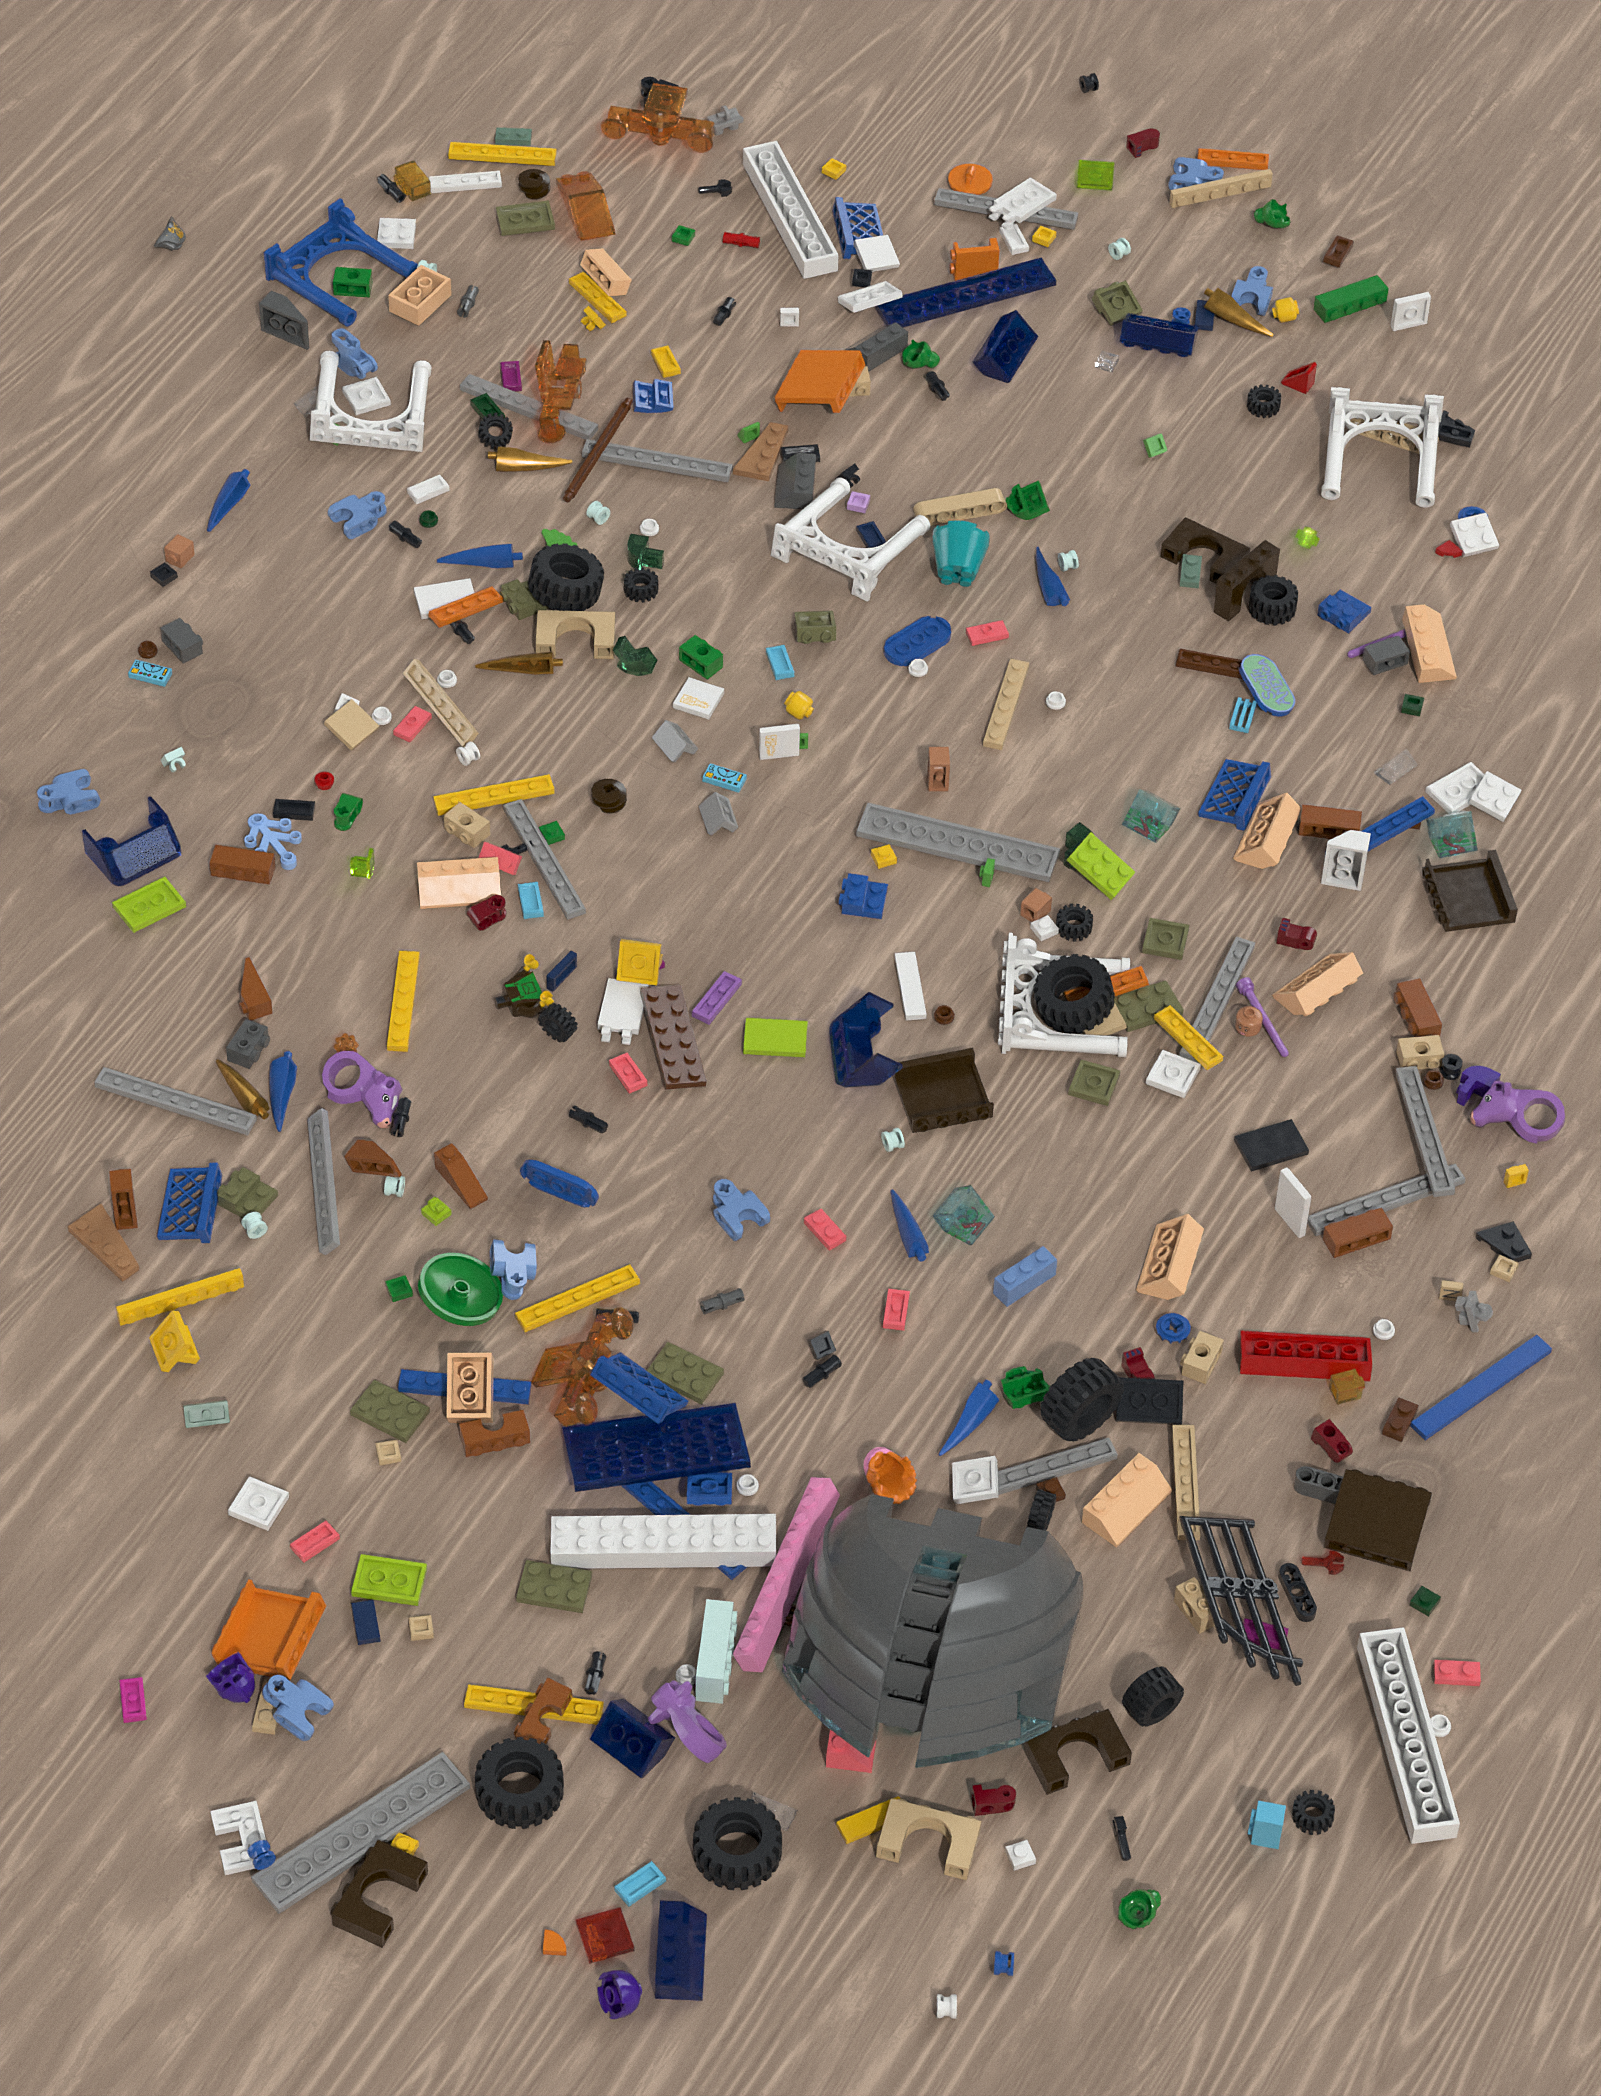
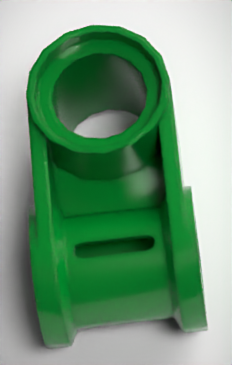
[334,793,363,831]

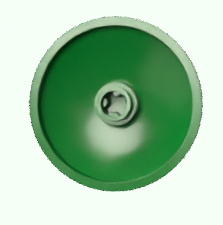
[418,1253,503,1326]

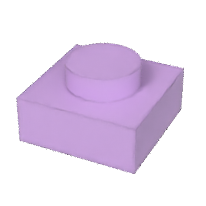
[847,491,870,513]

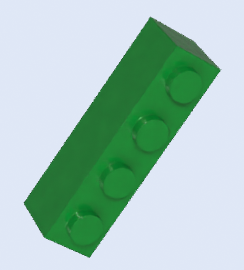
[1313,275,1389,323]

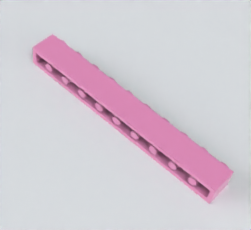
[733,1477,840,1672]

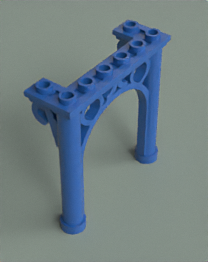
[264,198,418,327]

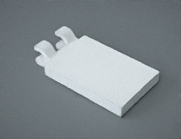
[989,177,1057,229]
[598,978,649,1045]

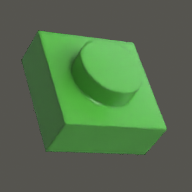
[1143,433,1168,458]
[979,858,995,887]

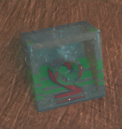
[1122,789,1181,843]
[1426,810,1478,858]
[932,1185,995,1245]

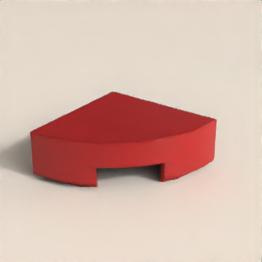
[1435,540,1463,558]

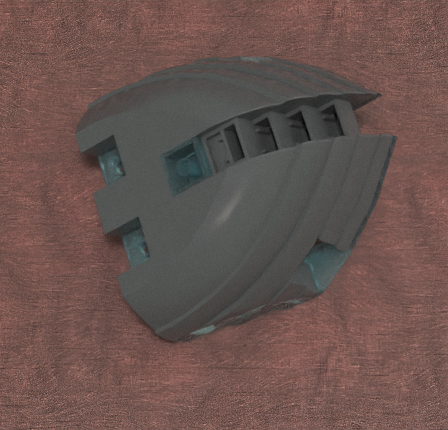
[782,1494,1083,1768]

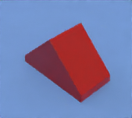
[1281,362,1317,394]

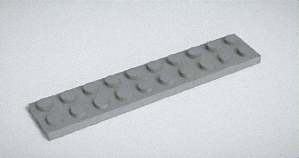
[856,803,1060,882]
[251,1752,470,1914]

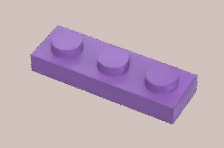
[692,971,742,1025]

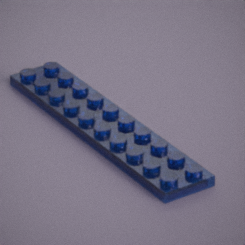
[876,257,1057,328]

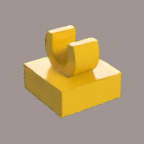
[581,306,606,331]

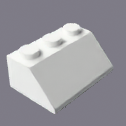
[1321,830,1371,891]

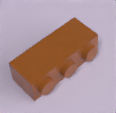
[1299,804,1362,839]
[210,845,276,885]
[1393,978,1442,1037]
[109,1169,138,1230]
[1323,1207,1393,1258]

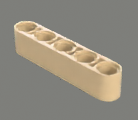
[1350,418,1439,454]
[913,488,1007,526]

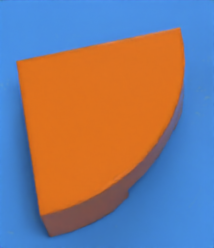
[543,1929,567,1956]

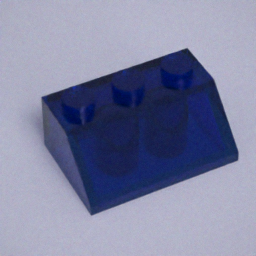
[590,1699,676,1778]

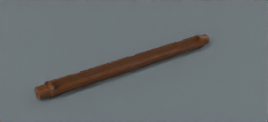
[563,398,633,503]

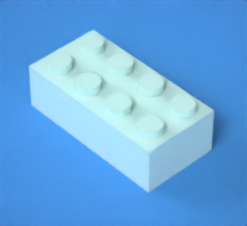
[696,1599,737,1704]

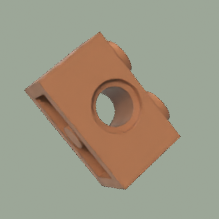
[927,747,950,791]

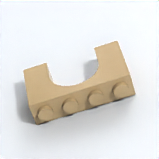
[536,610,615,659]
[876,1798,982,1880]

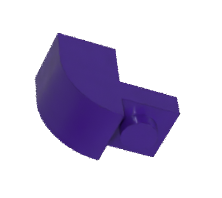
[1456,1066,1501,1106]

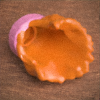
[864,1447,917,1504]

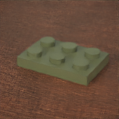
[496,200,555,236]
[1114,980,1184,1032]
[647,1342,724,1405]
[350,1380,430,1443]
[516,1560,592,1613]

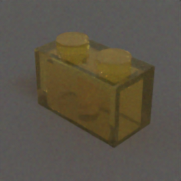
[393,160,431,201]

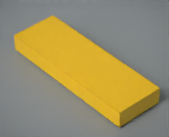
[836,1796,900,1845]

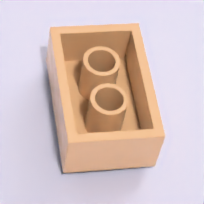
[388,265,451,326]
[447,1353,494,1423]

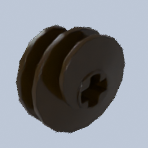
[518,169,551,200]
[591,779,627,814]

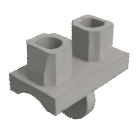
[707,105,743,135]
[1455,1291,1493,1332]

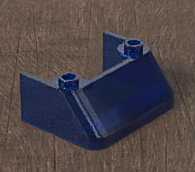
[82,796,182,886]
[829,992,903,1088]

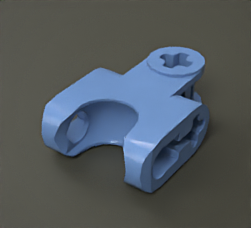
[1168,157,1224,190]
[1231,266,1273,316]
[331,328,378,379]
[328,491,387,539]
[37,769,101,814]
[713,1179,770,1241]
[489,1239,537,1300]
[262,1675,334,1741]

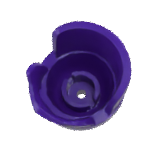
[206,1652,255,1703]

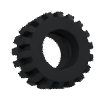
[1248,575,1298,626]
[1122,1666,1184,1727]

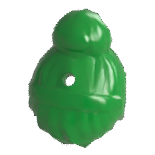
[1254,199,1291,229]
[901,339,940,369]
[1118,1889,1161,1930]

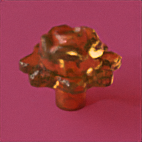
[333,1033,359,1053]

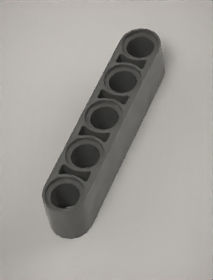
[1294,1466,1343,1504]

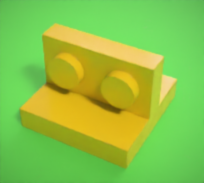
[616,939,663,986]
[149,1310,200,1372]

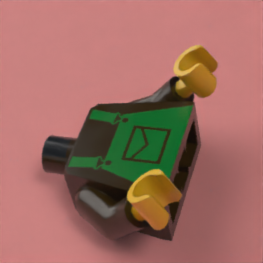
[494,954,554,1018]

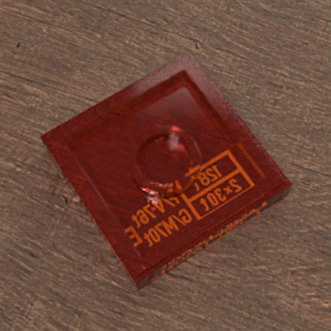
[575,1907,635,1964]

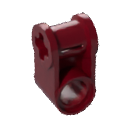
[467,895,507,931]

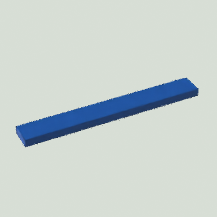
[1410,1335,1552,1441]
[607,1457,747,1580]

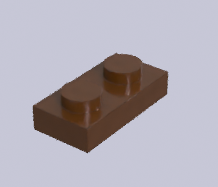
[1323,235,1354,268]
[1382,1397,1419,1442]

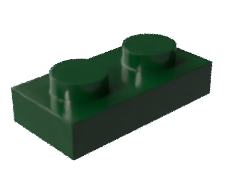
[470,393,505,419]

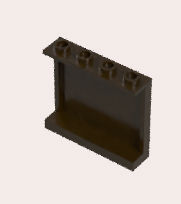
[1422,850,1518,932]
[892,1048,994,1133]
[1324,1469,1432,1572]

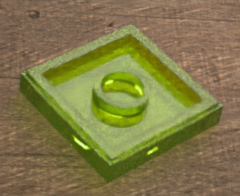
[1077,160,1114,190]

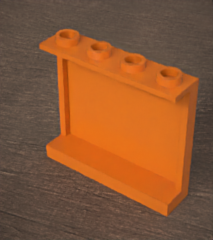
[775,350,865,413]
[211,1579,326,1681]

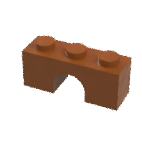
[459,1410,530,1457]
[514,1677,573,1745]

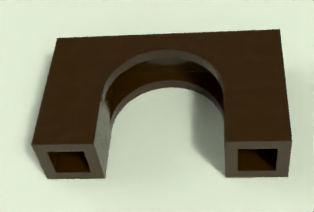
[1160,517,1251,584]
[1213,540,1280,622]
[1024,1709,1132,1795]
[330,1840,428,1948]

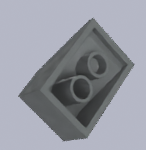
[259,291,310,350]

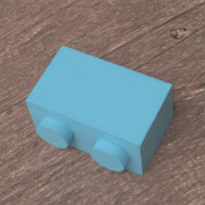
[1248,1801,1286,1849]

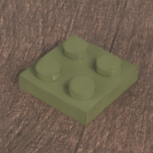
[1142,918,1190,960]
[1068,1060,1121,1106]

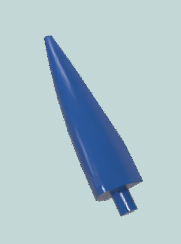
[207,469,251,532]
[437,544,523,568]
[1036,547,1070,606]
[269,1051,297,1132]
[890,1189,929,1262]
[938,1380,999,1456]

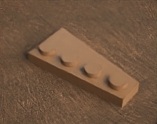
[733,422,788,481]
[68,1204,139,1282]

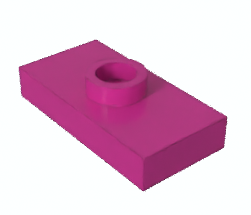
[120,1677,147,1723]

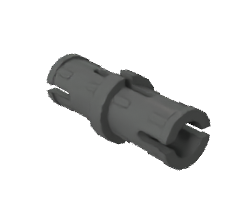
[457,285,479,318]
[700,1288,745,1315]

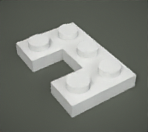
[210,1801,266,1875]

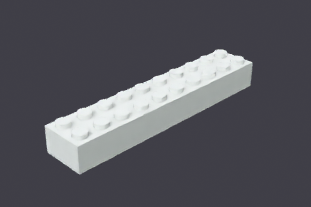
[743,141,838,279]
[551,1514,776,1569]
[1357,1628,1460,1844]

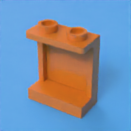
[949,238,1000,281]

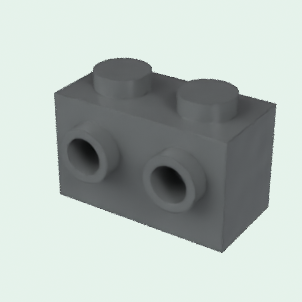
[161,618,203,664]
[1363,636,1410,675]
[226,1019,270,1069]

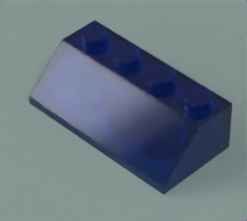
[972,310,1039,383]
[1119,313,1199,357]
[655,1900,707,2001]

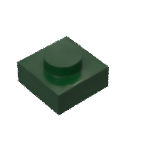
[1401,694,1424,717]
[1409,1586,1441,1617]

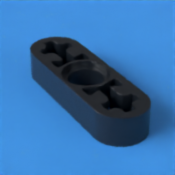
[1278,1563,1317,1622]

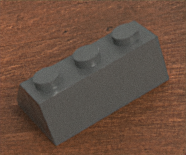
[845,322,908,371]
[774,453,816,509]

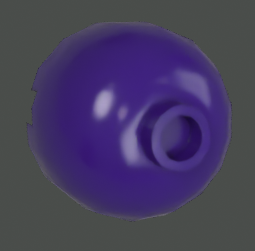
[597,1970,642,2019]

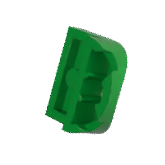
[1006,480,1050,520]
[1001,1366,1050,1409]

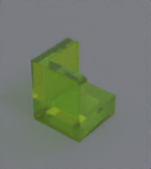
[350,848,375,878]

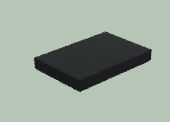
[1234,1119,1309,1172]
[1116,1377,1184,1425]

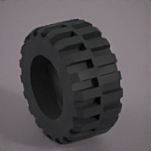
[528,543,604,611]
[1033,954,1115,1034]
[1040,1358,1124,1442]
[475,1737,564,1829]
[693,1797,782,1890]

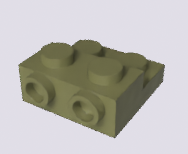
[1091,280,1143,326]
[499,579,549,620]
[795,611,836,644]
[217,1167,278,1218]

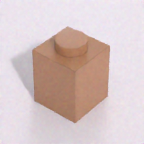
[164,534,195,568]
[1020,888,1052,922]

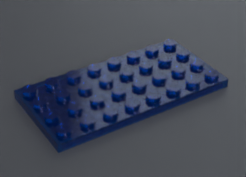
[562,1403,751,1492]

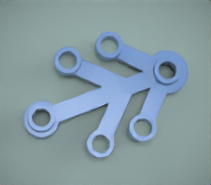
[244,813,302,870]

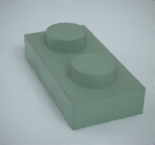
[495,127,532,146]
[1180,554,1202,588]
[183,1400,230,1428]

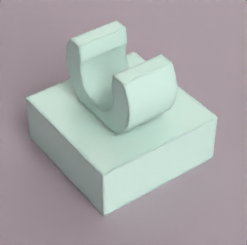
[161,747,186,773]

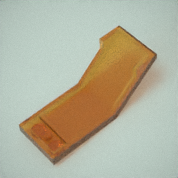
[556,171,616,241]

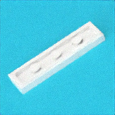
[429,171,502,193]
[895,952,926,1021]

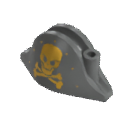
[154,216,186,251]

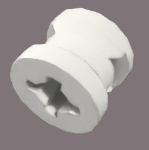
[456,741,480,766]
[937,1994,957,2019]

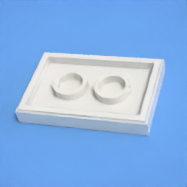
[838,281,903,313]
[414,578,474,619]
[1425,762,1485,816]
[1275,1167,1311,1238]

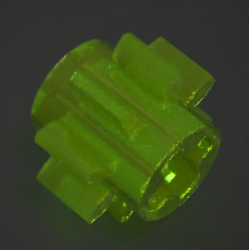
[1295,526,1320,549]

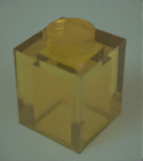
[1329,1369,1365,1405]

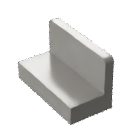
[652,720,698,762]
[699,792,738,835]

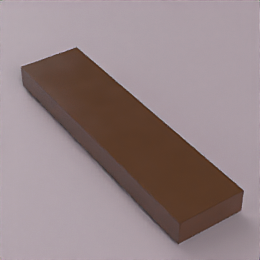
[1176,648,1243,679]

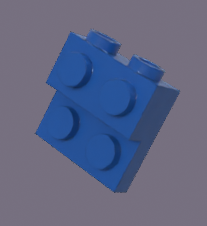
[1317,589,1372,633]
[839,873,888,919]
[687,1472,732,1506]

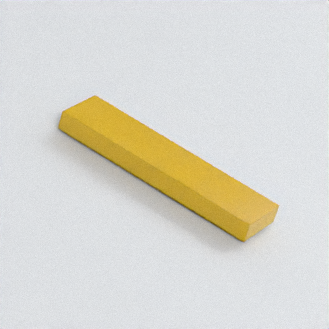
[569,271,627,323]
[1154,1005,1224,1070]

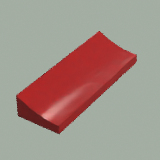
[1240,1331,1372,1381]

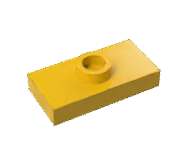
[651,345,681,378]

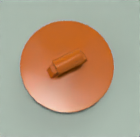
[948,164,993,195]

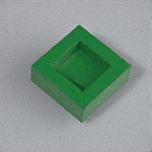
[672,225,696,246]
[539,821,565,845]
[385,1275,413,1302]

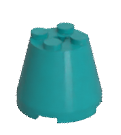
[932,520,990,587]

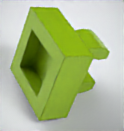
[421,1197,452,1226]

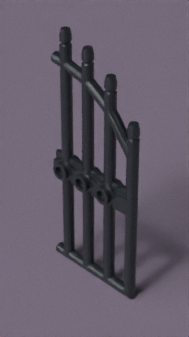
[1179,1516,1303,1686]

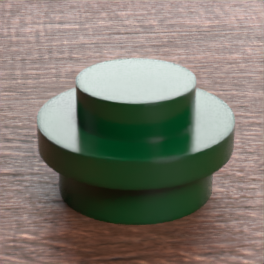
[419,510,438,528]

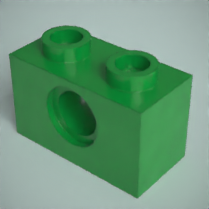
[333,267,373,298]
[679,635,723,680]

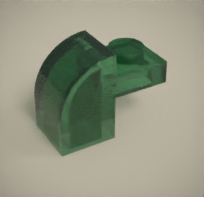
[627,534,664,570]
[613,636,658,676]
[1064,822,1093,869]

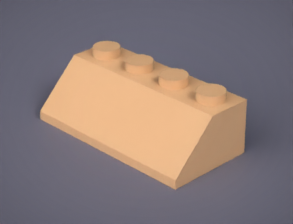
[1402,604,1457,683]
[1233,793,1302,869]
[417,857,501,909]
[1272,952,1363,1016]
[1136,1214,1204,1300]
[1082,1453,1172,1548]

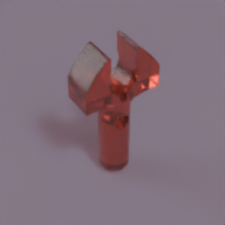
[1301,1551,1344,1575]

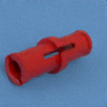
[723,232,760,248]

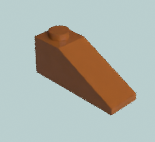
[239,957,273,1021]
[344,1140,402,1178]
[434,1143,488,1209]

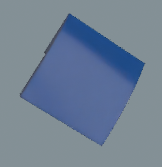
[633,379,674,413]

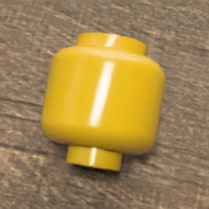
[1272,297,1300,323]
[784,691,814,720]

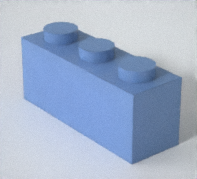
[993,1246,1057,1307]

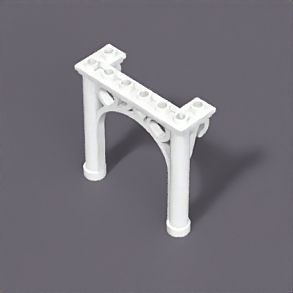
[310,351,432,452]
[1321,387,1444,508]
[771,478,930,602]
[998,933,1130,1057]

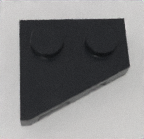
[1438,410,1475,448]
[1476,1221,1532,1262]

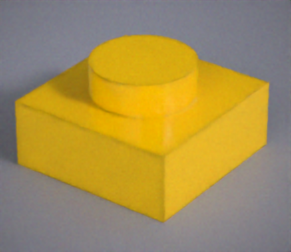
[822,158,846,180]
[1032,226,1057,247]
[871,844,897,869]
[1503,1164,1529,1188]
[390,1832,419,1855]

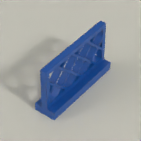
[832,197,883,259]
[1198,759,1271,831]
[157,1162,223,1243]
[590,1352,689,1424]

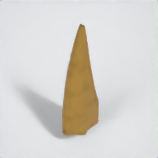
[1204,288,1274,337]
[488,447,572,472]
[475,652,563,675]
[216,1059,270,1120]

